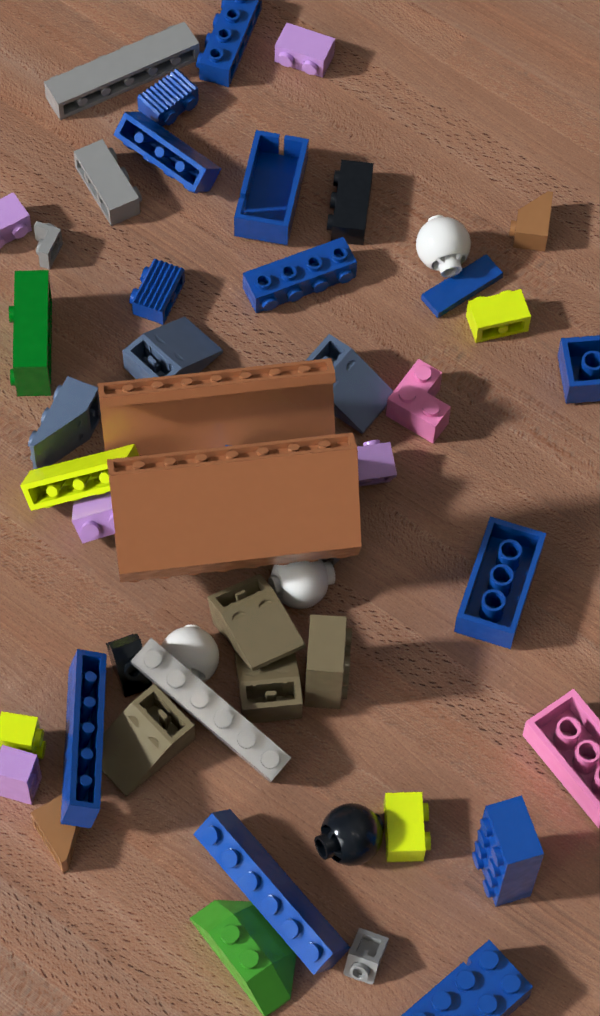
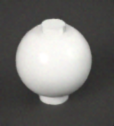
[416,215,471,277]
[268,559,336,609]
[161,624,219,682]

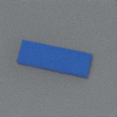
[421,254,503,318]

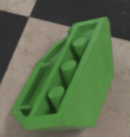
[190,900,297,1016]

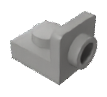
[34,221,63,270]
[344,928,389,985]

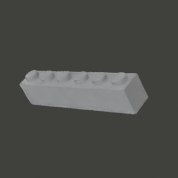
[44,22,200,120]
[131,638,292,782]

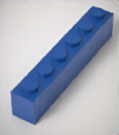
[61,649,107,828]
[193,809,351,975]

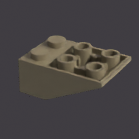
[207,574,306,671]
[234,650,303,723]
[102,684,195,797]

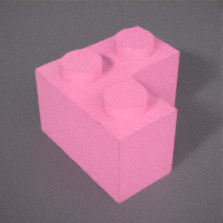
[386,359,451,443]

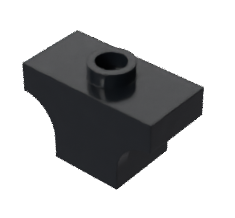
[106,634,153,698]

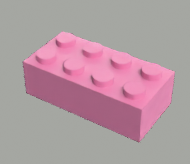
[523,689,600,828]

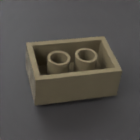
[304,614,352,709]

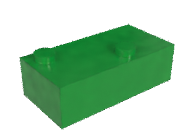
[9,270,52,397]

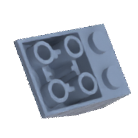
[122,316,223,379]
[305,334,393,434]
[28,376,101,470]

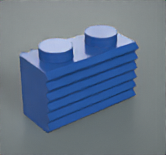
[137,69,199,127]
[129,259,185,325]

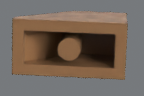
[509,191,553,252]
[30,795,80,873]

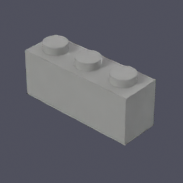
[73,139,142,226]

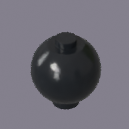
[314,803,384,866]

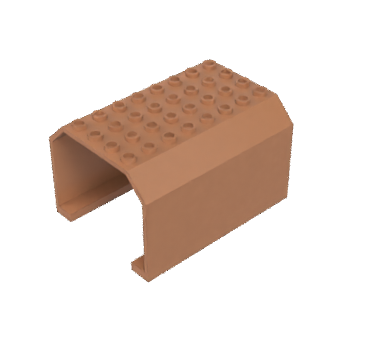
[97,358,362,582]

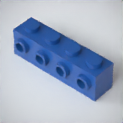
[196,0,262,87]
[113,112,222,194]
[243,237,357,313]

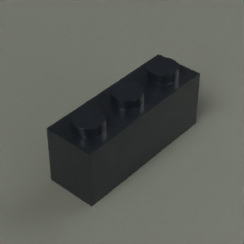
[327,160,374,245]

